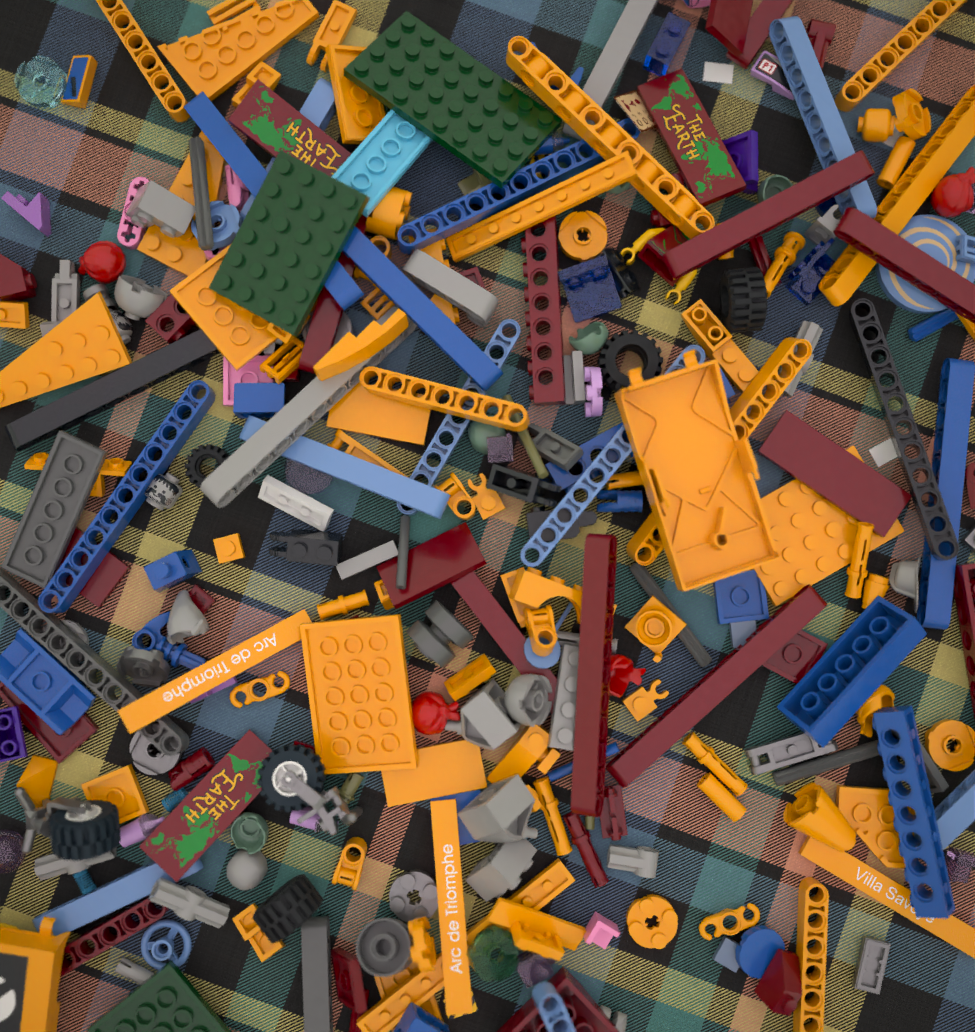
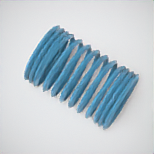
[162,788,188,812]
[73,869,97,895]

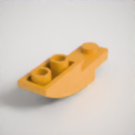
[681,299,759,394]

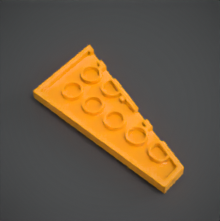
[157,0,320,101]
[137,131,226,277]
[0,291,132,408]

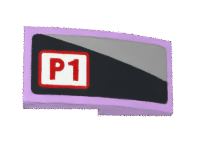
[751,50,794,101]

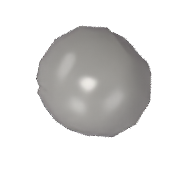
[227,849,268,891]

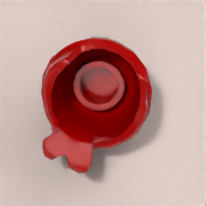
[931,167,975,218]
[78,240,126,284]
[609,654,646,698]
[411,691,461,735]

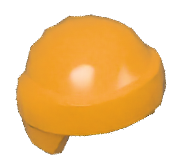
[856,685,895,738]

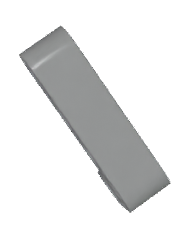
[402,249,499,328]

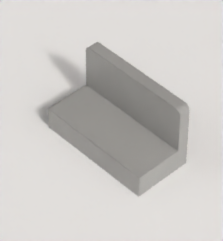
[552,351,586,406]

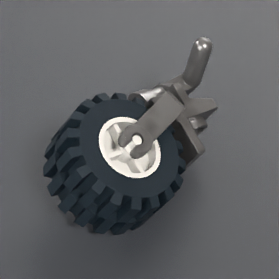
[257,744,363,836]
[14,787,121,861]

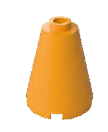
[783,782,856,852]

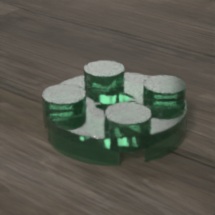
[467,925,520,982]

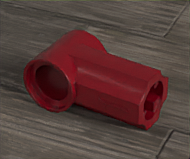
[806,18,836,70]

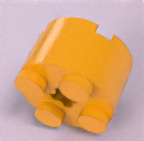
[366,187,413,240]

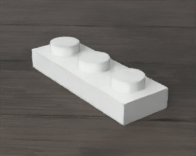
[258,475,334,532]

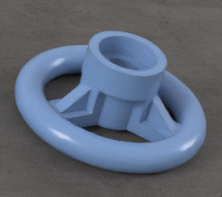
[141,919,192,970]

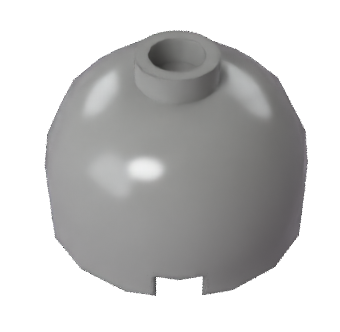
[114,275,168,321]
[504,674,552,727]

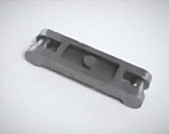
[744,732,838,775]

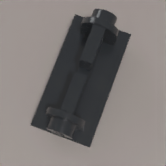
[595,247,640,300]

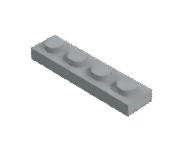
[547,644,579,751]

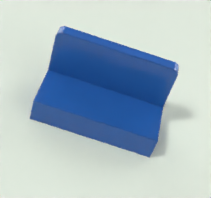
[233,383,285,419]

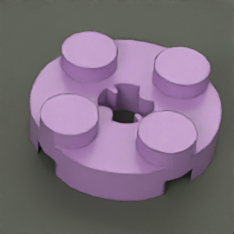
[584,366,603,417]

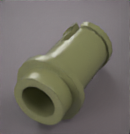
[338,772,365,804]

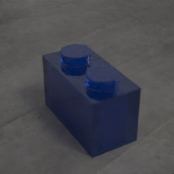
[643,12,691,77]

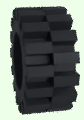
[185,444,230,488]

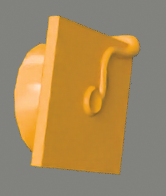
[625,596,687,663]

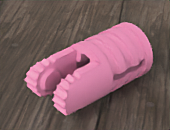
[225,164,250,212]

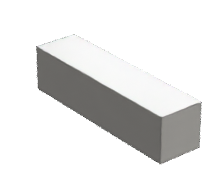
[336,540,398,580]

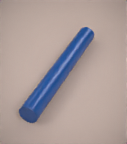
[548,742,620,782]

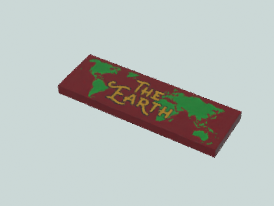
[637,68,746,207]
[228,79,351,177]
[139,729,273,882]

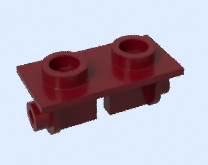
[600,784,628,841]

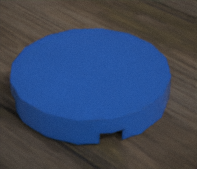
[735,925,785,979]

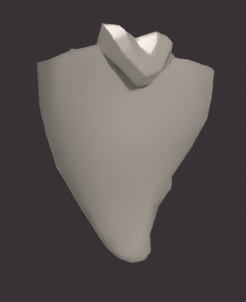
[167,590,210,644]

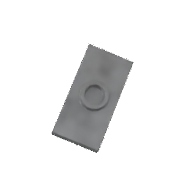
[852,935,891,994]

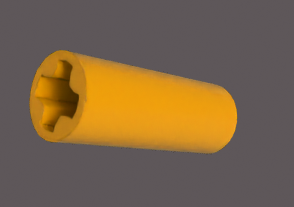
[876,136,916,189]
[697,772,747,822]

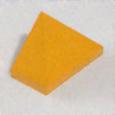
[17,755,58,808]

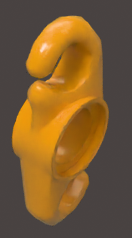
[229,671,290,708]
[699,903,760,941]

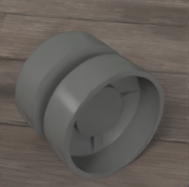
[406,600,474,668]
[356,918,414,977]

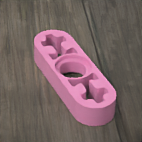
[117,177,149,249]

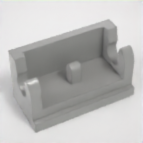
[803,205,840,250]

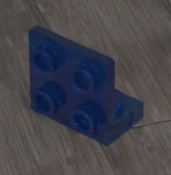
[785,237,835,306]
[558,255,622,323]

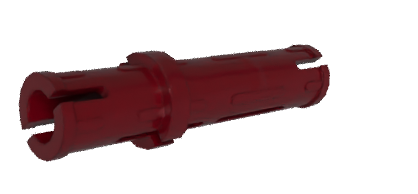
[563,811,609,888]

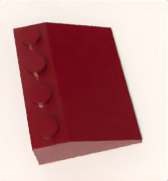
[497,966,619,1032]

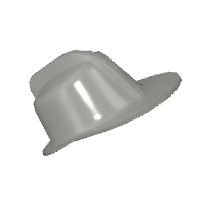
[889,556,921,613]

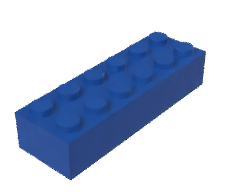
[777,595,927,748]

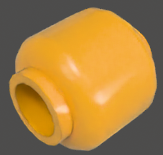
[857,108,895,142]

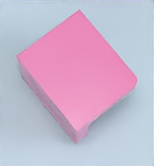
[583,911,620,949]

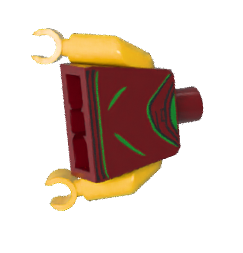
[621,225,697,305]

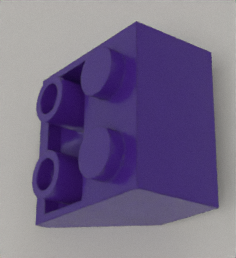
[0,706,28,763]

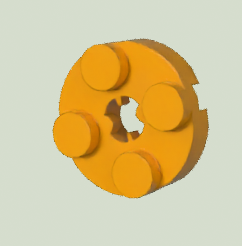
[892,88,931,141]
[558,210,608,263]
[924,719,975,771]
[626,894,678,949]
[408,916,437,973]

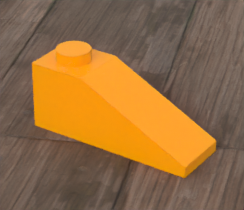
[486,724,549,783]

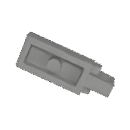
[51,260,80,321]

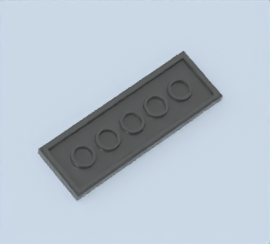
[1,430,108,589]

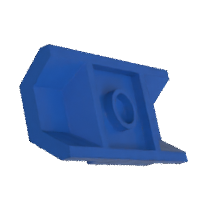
[0,628,96,735]

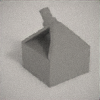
[445,679,521,750]
[458,774,538,843]

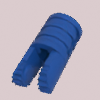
[596,490,643,512]

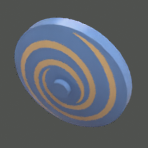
[875,215,975,314]

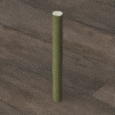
[502,395,548,479]

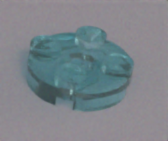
[14,56,67,108]

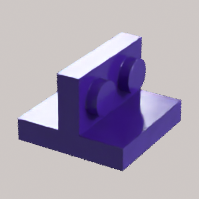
[722,130,759,194]

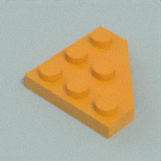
[836,785,915,869]

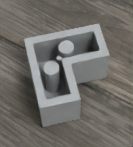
[125,180,195,238]
[465,838,537,902]

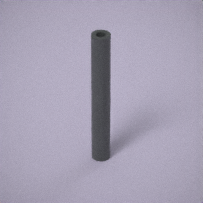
[396,515,410,589]

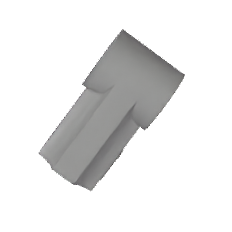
[606,844,659,878]

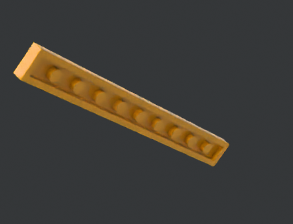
[356,858,576,1032]

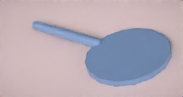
[524,602,573,669]

